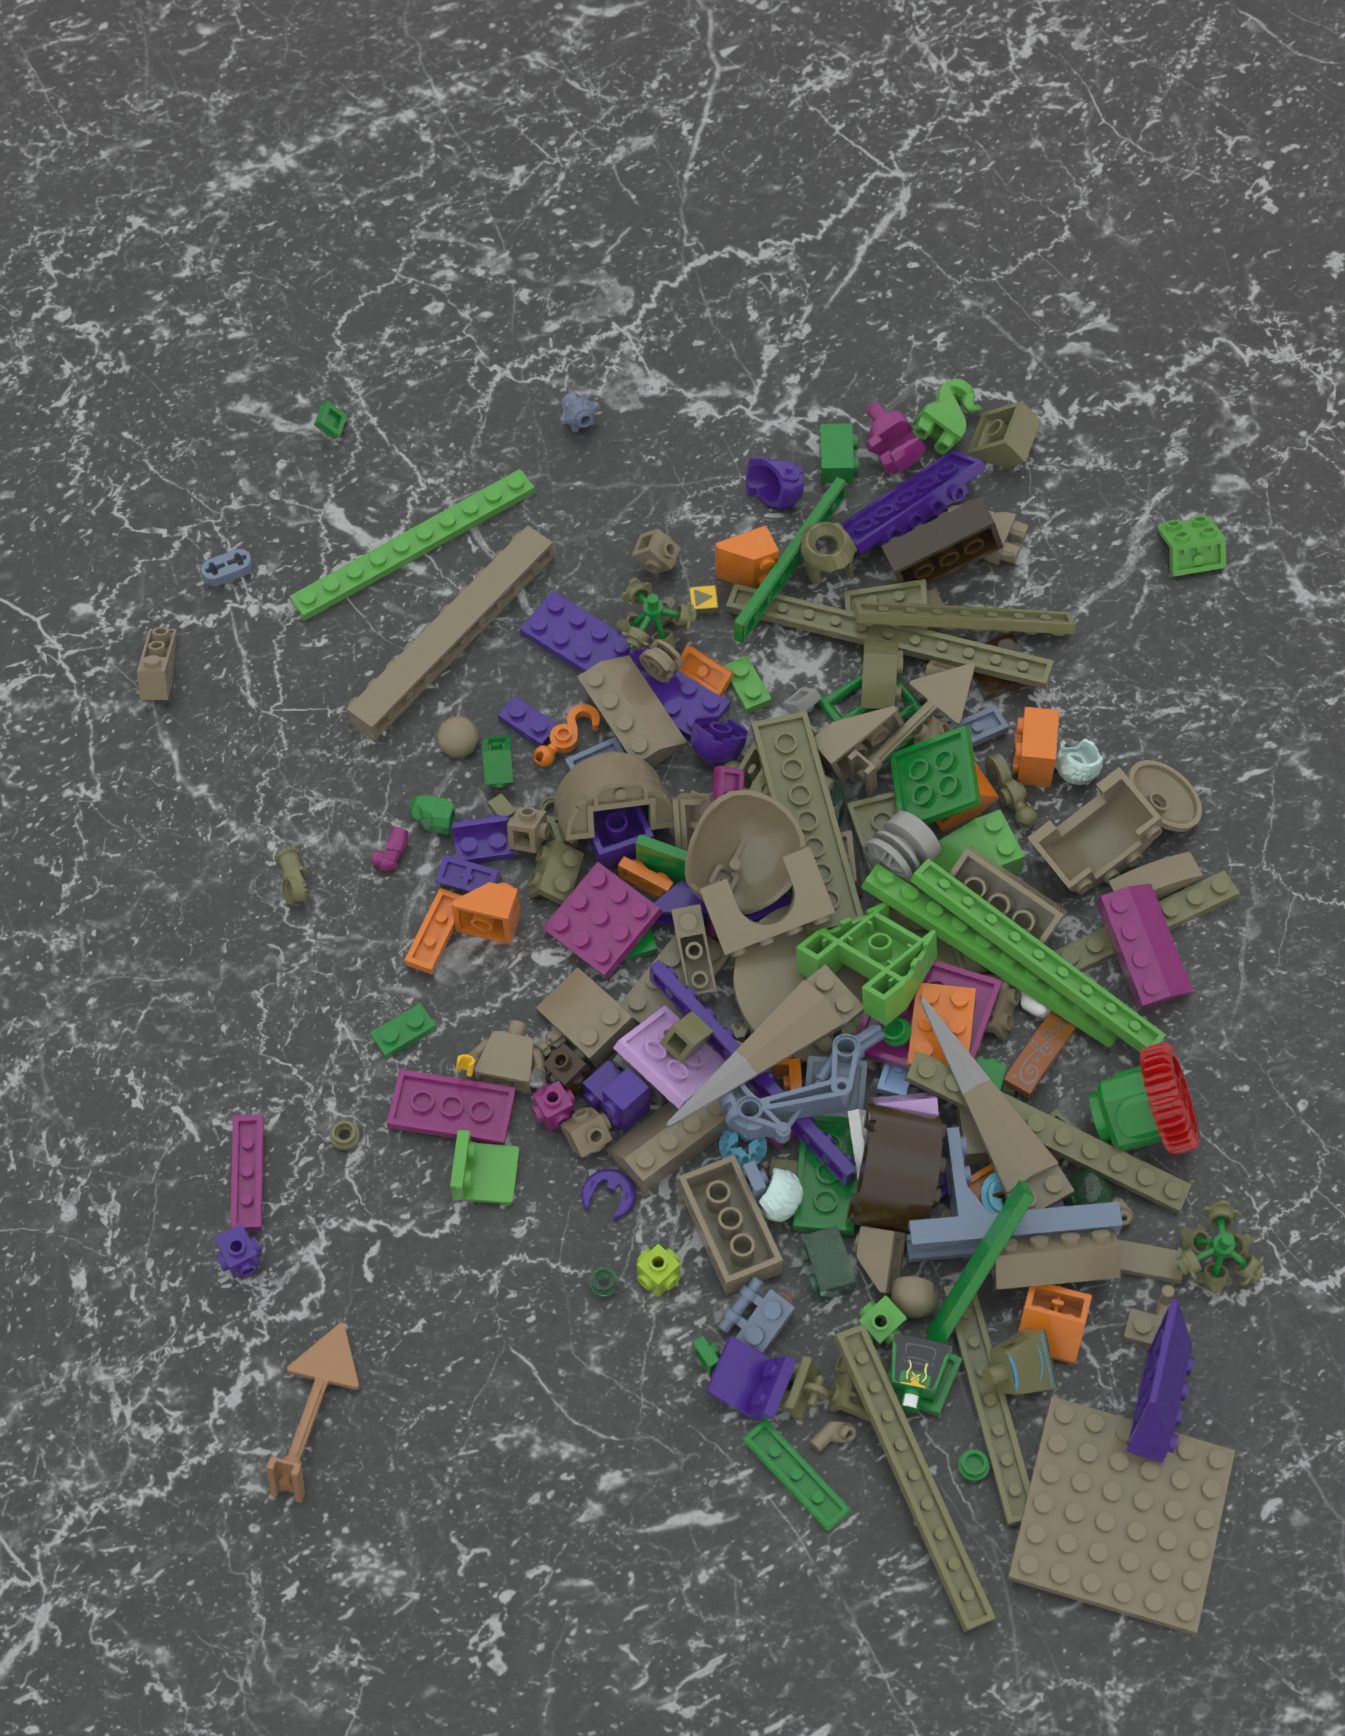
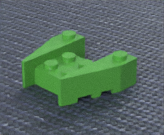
[796,903,937,1026]

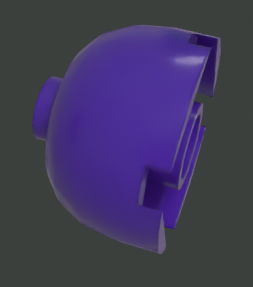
[690,715,748,767]

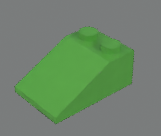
[933,810,1025,875]

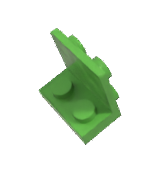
[1157,515,1226,577]
[450,1130,520,1204]

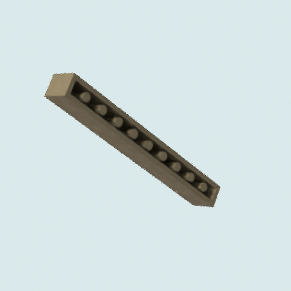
[347,525,554,741]

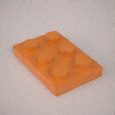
[907,983,976,1068]

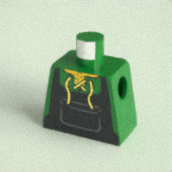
[890,1333,952,1413]

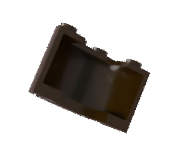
[845,1103,946,1234]

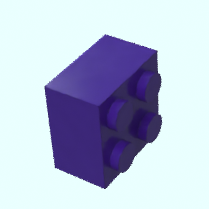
[587,806,654,869]

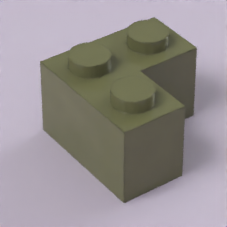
[861,640,903,709]

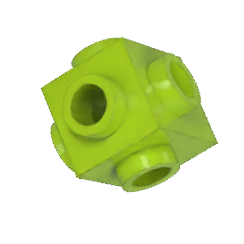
[636,1244,680,1297]

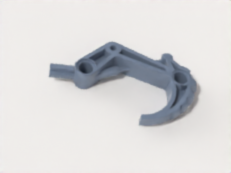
[720,1024,885,1143]

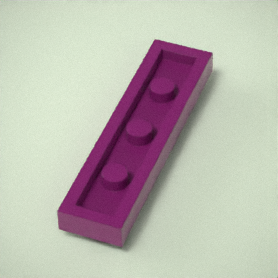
[230,1114,264,1232]

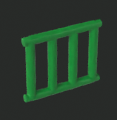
[816,673,932,773]

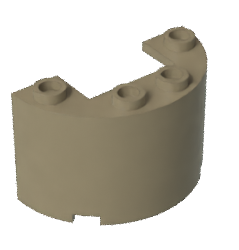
[554,752,674,841]
[1027,767,1163,894]

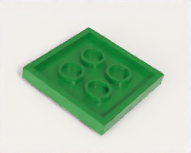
[890,725,981,825]

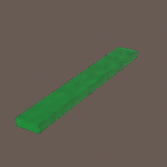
[734,477,846,643]

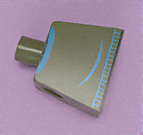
[982,1328,1058,1395]

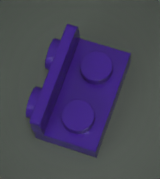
[452,815,514,864]

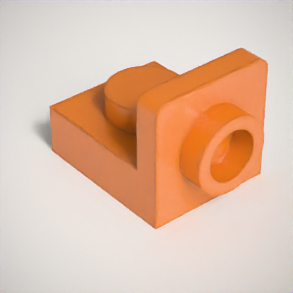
[770,1057,802,1091]

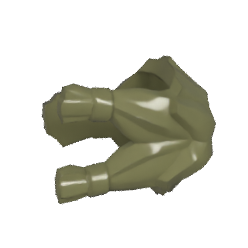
[800,522,857,584]

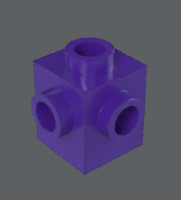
[214,1224,262,1278]

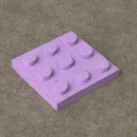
[613,1005,725,1109]

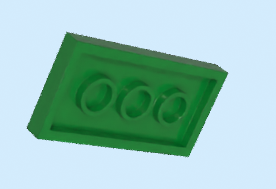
[793,1115,858,1236]

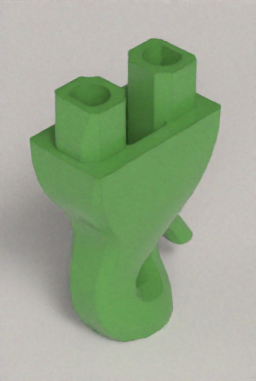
[912,378,982,455]

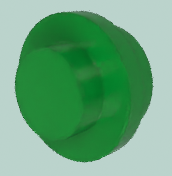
[882,1018,912,1047]
[958,1449,990,1482]

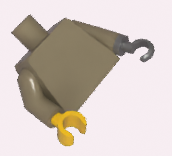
[455,1020,547,1094]

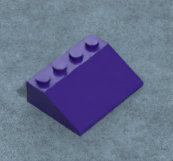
[1126,1299,1195,1463]

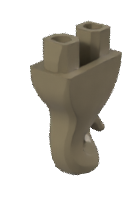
[947,505,1029,565]

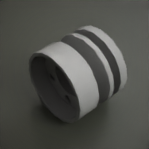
[863,811,941,884]

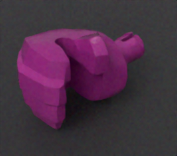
[866,402,926,475]

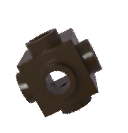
[543,1043,594,1096]

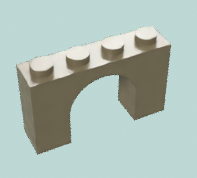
[698,845,835,957]

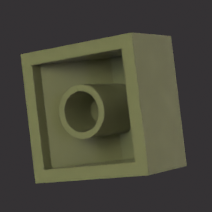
[966,401,1041,468]

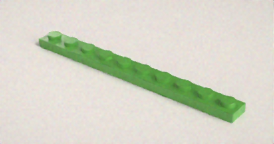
[289,469,535,621]
[910,858,1166,1052]
[861,863,1117,1048]

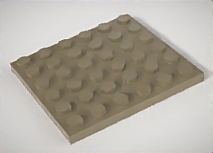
[1007,1396,1235,1636]

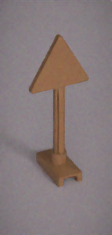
[266,1322,359,1503]

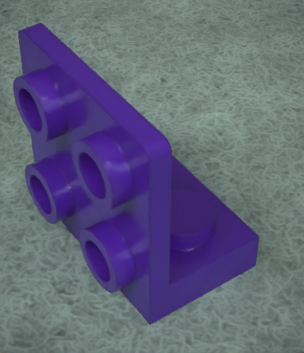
[706,1337,796,1421]

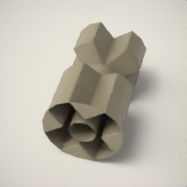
[535,1028,567,1058]

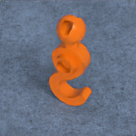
[533,704,601,767]

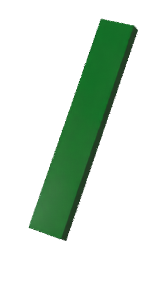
[926,1180,1035,1344]

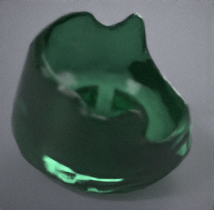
[1064,1168,1114,1206]

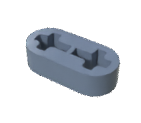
[201,549,253,586]

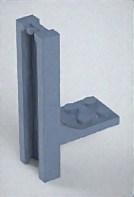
[905,1127,1123,1262]

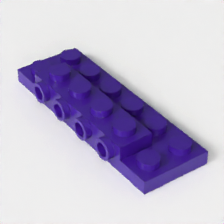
[841,450,986,554]

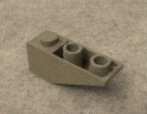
[137,627,177,700]
[671,903,717,995]

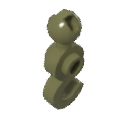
[985,753,1037,828]

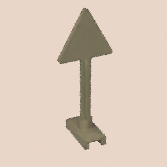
[847,663,975,797]

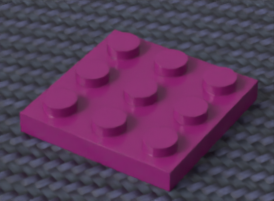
[542,862,663,979]

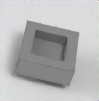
[782,687,821,713]

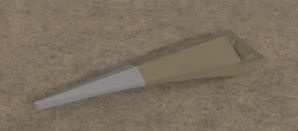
[666,964,864,1128]
[921,998,1075,1210]

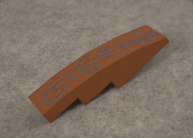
[1003,1011,1078,1098]

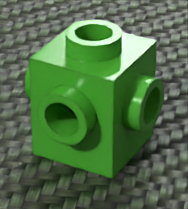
[858,1295,907,1346]

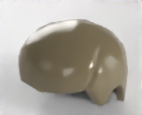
[437,716,479,758]
[891,1276,938,1319]

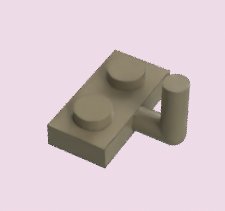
[1123,1285,1191,1348]

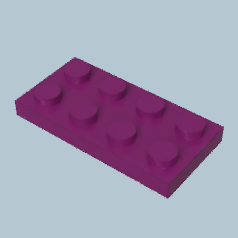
[387,1069,517,1145]

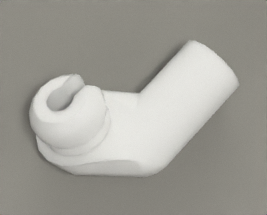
[1020,991,1051,1019]

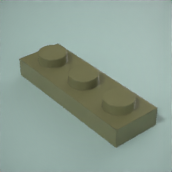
[844,579,929,612]

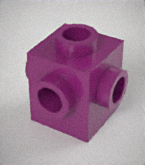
[531,1081,576,1132]

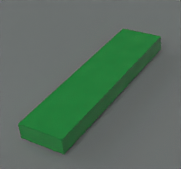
[742,1420,851,1533]

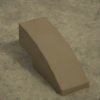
[1108,852,1203,900]

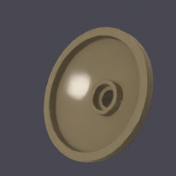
[1127,760,1202,832]

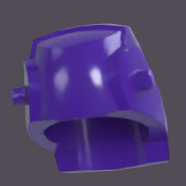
[746,457,804,510]

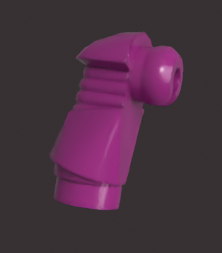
[371,827,409,871]

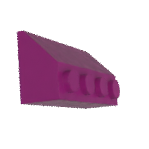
[1096,884,1193,1012]

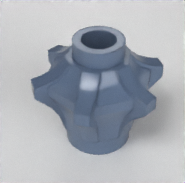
[560,392,600,432]

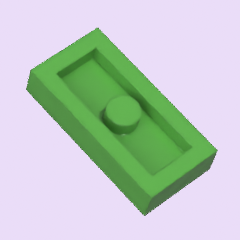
[723,656,772,715]

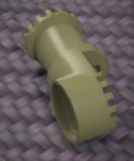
[274,846,308,903]

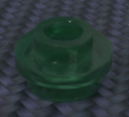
[588,1266,619,1297]

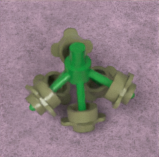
[616,578,696,650]
[1176,1200,1264,1293]

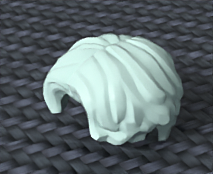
[1055,739,1103,785]
[759,1168,803,1222]

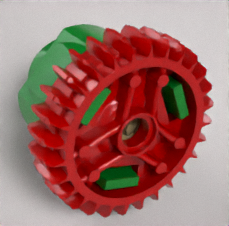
[1089,1042,1200,1155]

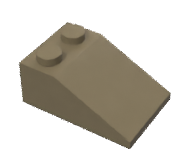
[814,706,904,783]
[536,967,637,1068]

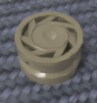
[639,639,683,683]

